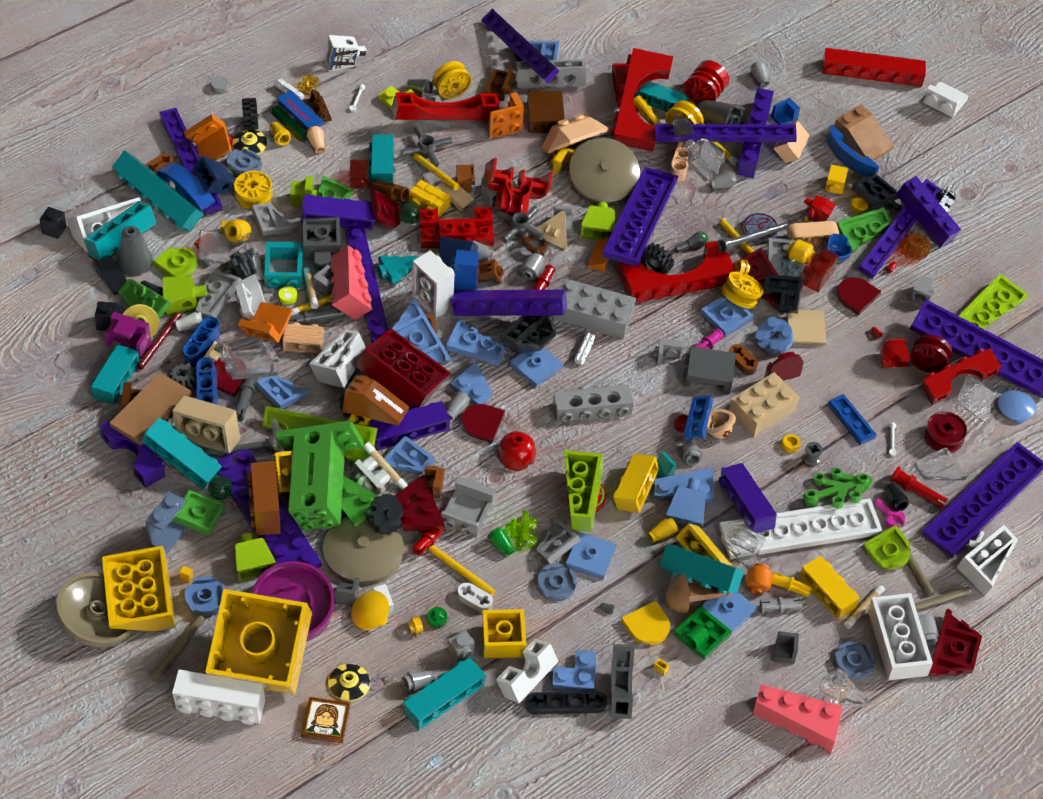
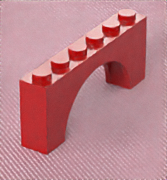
[610,48,673,152]
[617,241,737,303]

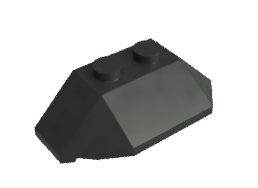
[500,316,556,354]

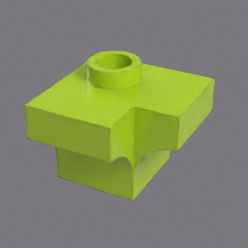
[290,176,317,208]

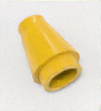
[270,122,291,146]
[648,517,679,543]

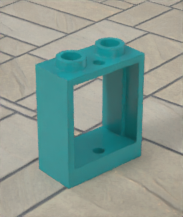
[264,242,303,288]

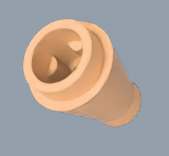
[306,126,325,154]

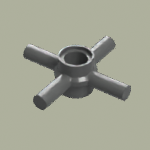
[401,126,452,167]
[496,206,544,243]

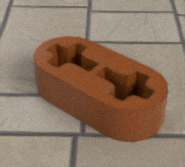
[145,153,174,177]
[729,344,758,375]

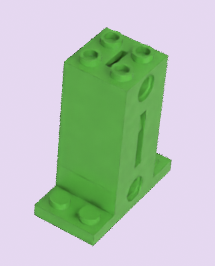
[275,420,364,531]

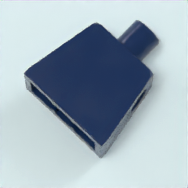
[192,156,236,194]
[439,236,479,269]

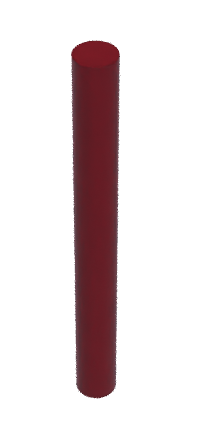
[136,312,182,370]

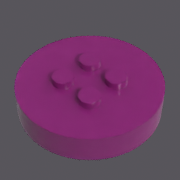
[252,561,334,642]

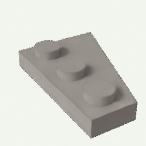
[196,268,242,318]

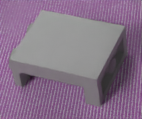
[441,477,495,537]

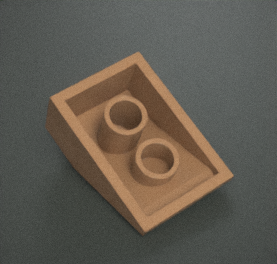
[834,104,894,161]

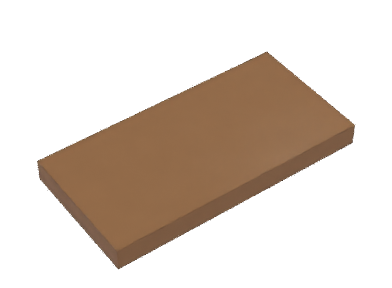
[109,373,191,445]

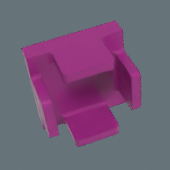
[105,312,151,357]

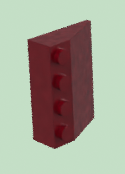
[356,328,451,409]

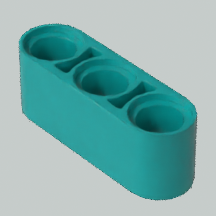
[635,81,687,112]

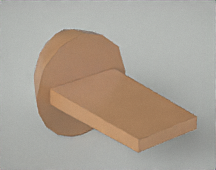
[666,573,731,613]

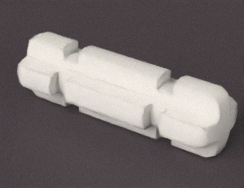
[275,79,304,100]
[249,249,264,280]
[574,333,595,365]

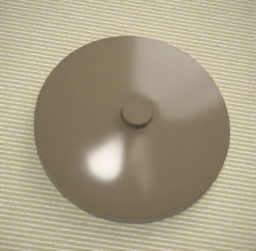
[569,138,640,205]
[323,517,404,586]
[55,572,133,648]

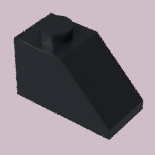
[95,301,126,331]

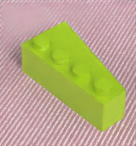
[564,450,603,532]

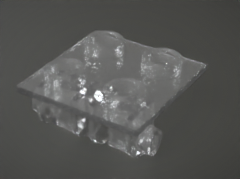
[954,374,997,423]

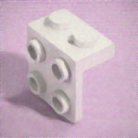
[923,82,968,117]

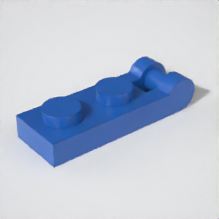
[684,395,713,440]

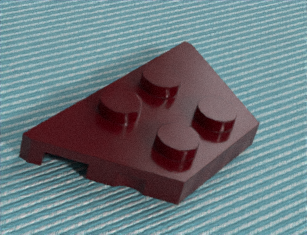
[395,475,446,532]
[928,609,982,677]

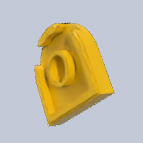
[621,601,670,646]

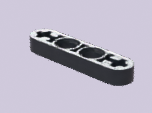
[525,691,607,714]

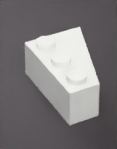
[309,329,366,388]
[957,525,1018,596]

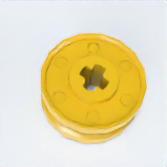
[432,61,471,99]
[665,100,704,124]
[234,170,273,210]
[722,272,764,309]

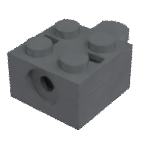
[303,217,340,271]

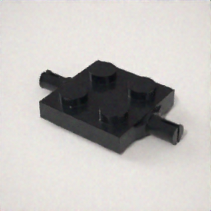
[851,170,901,211]

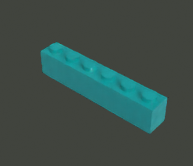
[112,150,204,231]

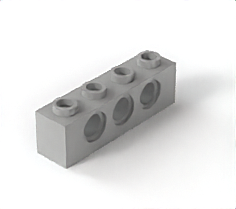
[516,59,586,89]
[552,385,633,422]

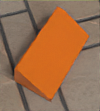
[587,238,609,272]

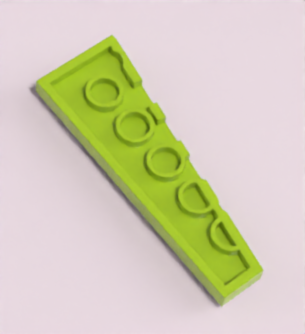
[959,274,1029,329]
[262,406,377,462]

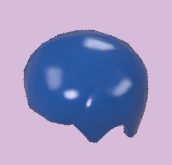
[825,233,852,262]

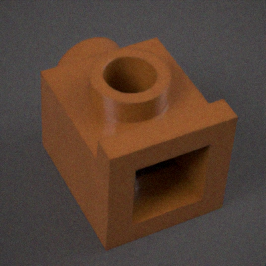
[456,164,475,193]

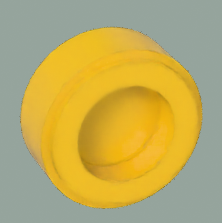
[850,197,869,214]
[781,434,801,454]

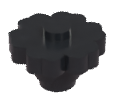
[219,248,255,279]
[366,493,403,535]

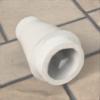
[176,311,203,332]

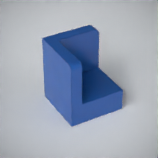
[771,98,800,125]

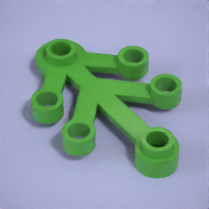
[803,467,873,509]

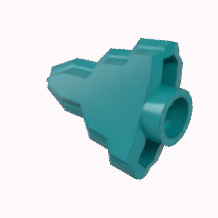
[377,255,419,285]

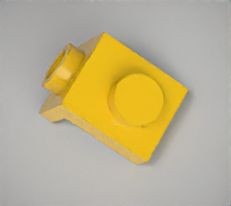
[551,147,575,174]

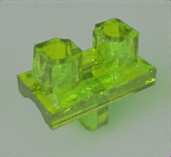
[505,510,537,551]

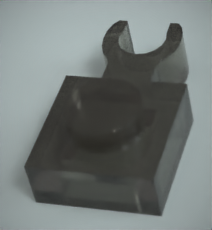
[672,114,693,136]

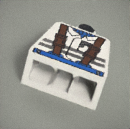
[324,35,366,71]

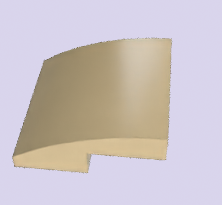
[786,310,826,345]

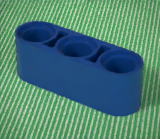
[183,316,220,367]
[196,357,218,405]

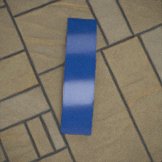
[827,125,879,176]
[156,162,215,211]

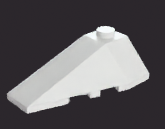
[67,197,140,253]

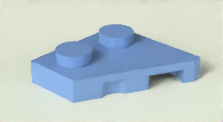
[528,41,560,60]
[450,362,492,405]
[256,374,309,409]
[384,436,435,474]

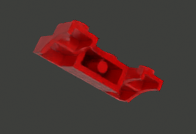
[419,207,494,248]

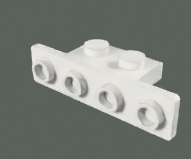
[235,274,265,339]

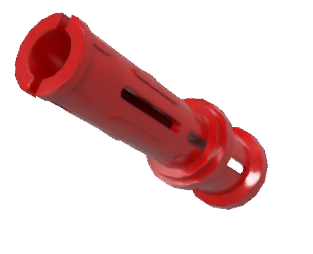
[890,466,948,509]

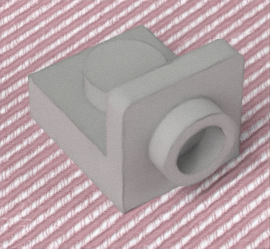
[553,206,573,234]
[654,339,682,364]

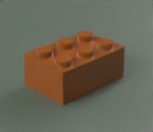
[247,461,281,536]

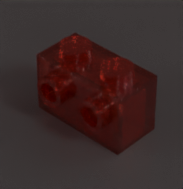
[803,248,839,293]

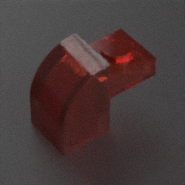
[350,160,368,188]

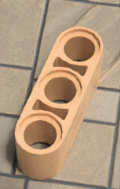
[670,142,695,183]
[786,221,839,246]

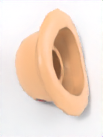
[706,409,736,439]

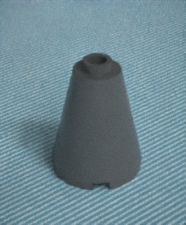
[697,100,746,124]
[116,226,153,276]

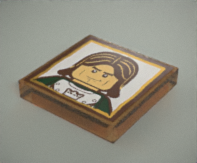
[301,697,351,743]

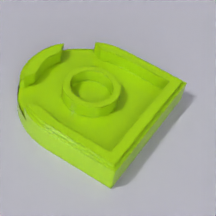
[152,247,197,277]
[862,525,911,570]

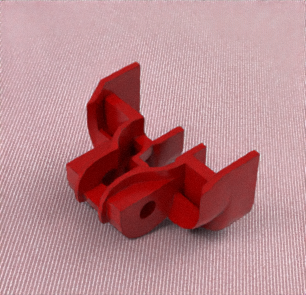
[484,158,553,214]

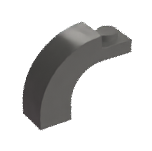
[610,644,635,719]

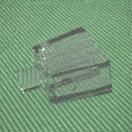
[685,138,723,181]

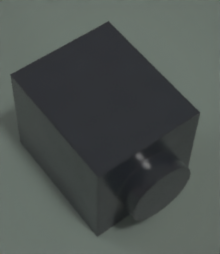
[39,207,67,239]

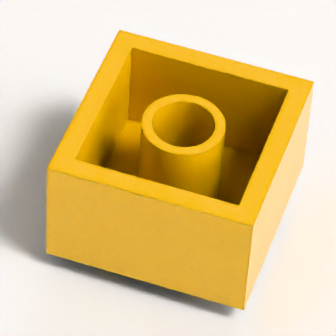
[482,609,526,659]

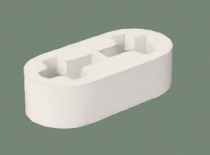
[457,583,493,613]

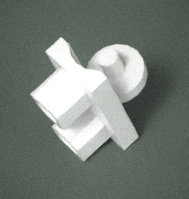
[355,456,390,493]

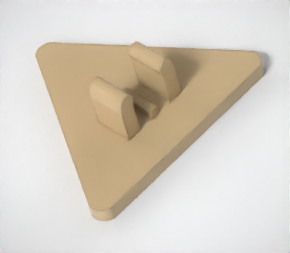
[535,211,567,250]
[204,341,221,361]

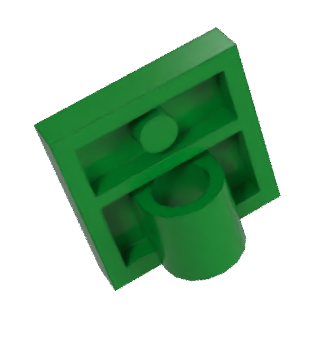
[674,606,732,660]

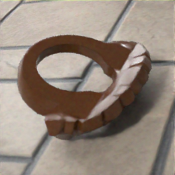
[521,235,548,256]

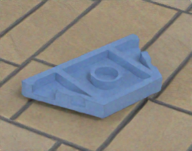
[392,299,451,363]

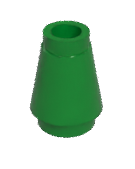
[487,527,515,557]

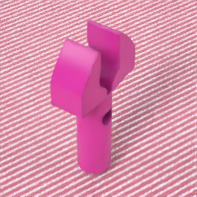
[874,498,905,528]

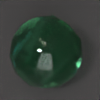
[398,202,420,225]
[208,475,232,500]

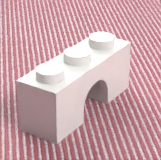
[496,638,558,703]

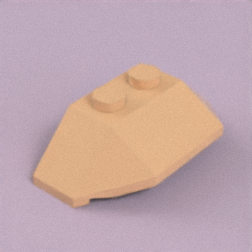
[541,114,610,154]

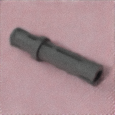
[288,308,344,325]
[234,371,258,422]

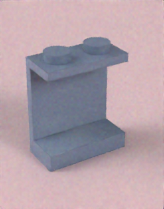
[145,491,188,555]

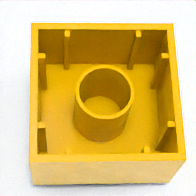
[205,589,312,695]

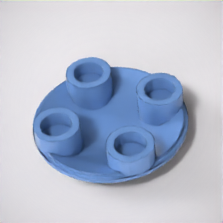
[997,390,1036,424]

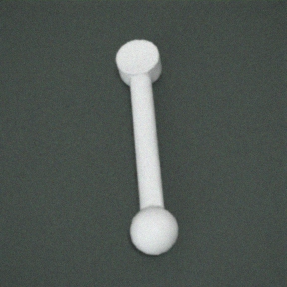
[349,84,365,112]
[888,422,897,457]

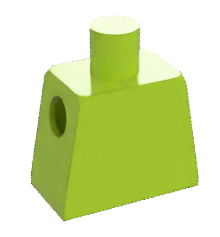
[580,201,616,240]
[163,276,207,316]
[235,533,276,582]

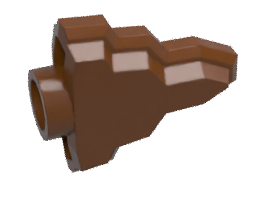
[368,179,409,202]

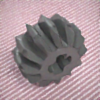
[167,362,197,393]

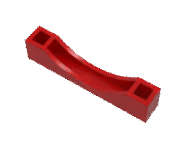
[392,92,500,121]

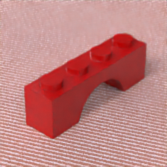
[921,348,1001,404]

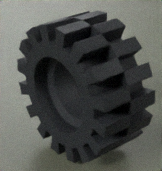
[242,98,258,130]
[640,243,675,274]

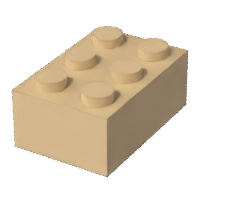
[729,372,799,437]
[172,396,241,454]

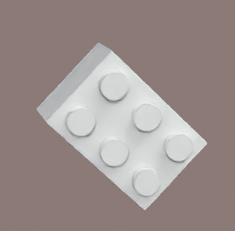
[412,250,455,319]

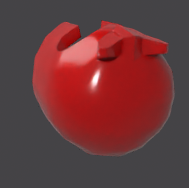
[880,338,911,369]

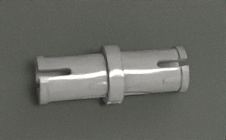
[760,597,802,613]

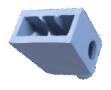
[666,478,706,528]

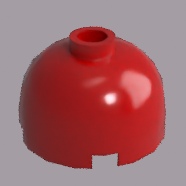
[497,431,537,471]

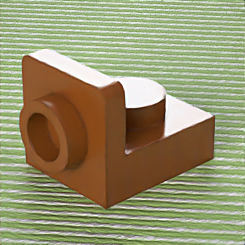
[477,259,504,284]
[424,466,445,499]

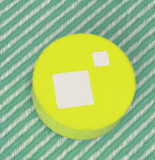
[278,286,297,305]

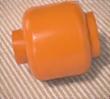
[745,563,773,595]

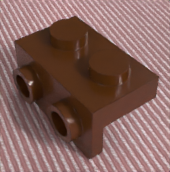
[485,66,516,101]

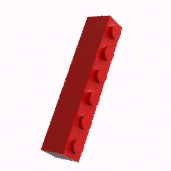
[822,47,926,87]

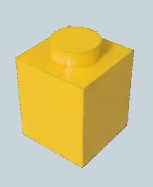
[825,164,848,195]

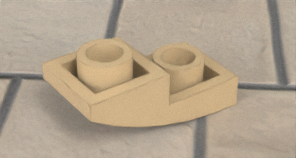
[436,182,474,212]

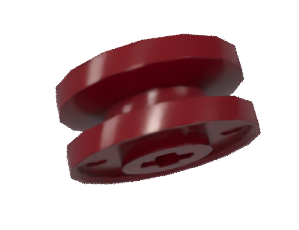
[910,334,952,374]
[924,412,967,454]

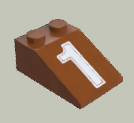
[342,375,409,426]

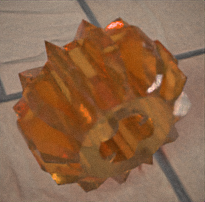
[900,231,931,261]

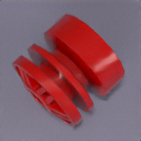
[684,60,729,104]

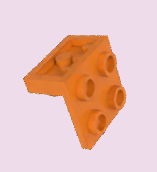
[489,92,524,138]
[184,114,232,161]
[238,302,293,343]

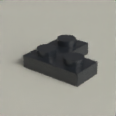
[764,275,804,314]

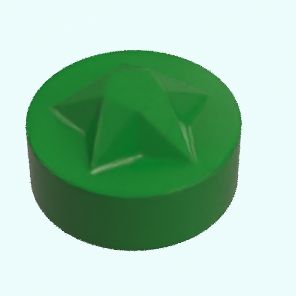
[427,607,448,628]

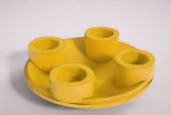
[351,591,389,630]

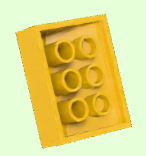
[102,546,176,631]

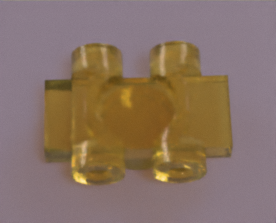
[298,75,321,96]

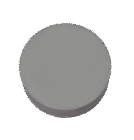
[211,76,229,93]

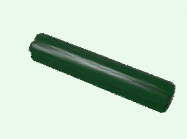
[271,105,308,142]

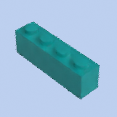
[84,201,157,260]
[141,417,222,490]
[659,543,745,595]
[403,658,486,730]

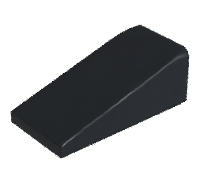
[95,256,127,295]

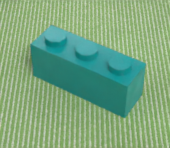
[368,134,394,183]
[90,344,139,405]

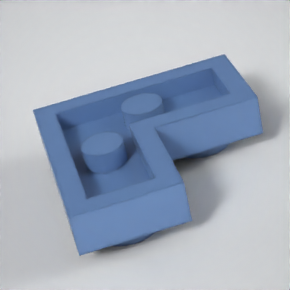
[552,650,596,692]

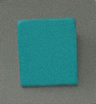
[657,451,676,478]

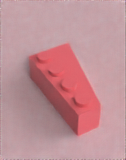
[331,245,372,320]
[753,684,843,754]

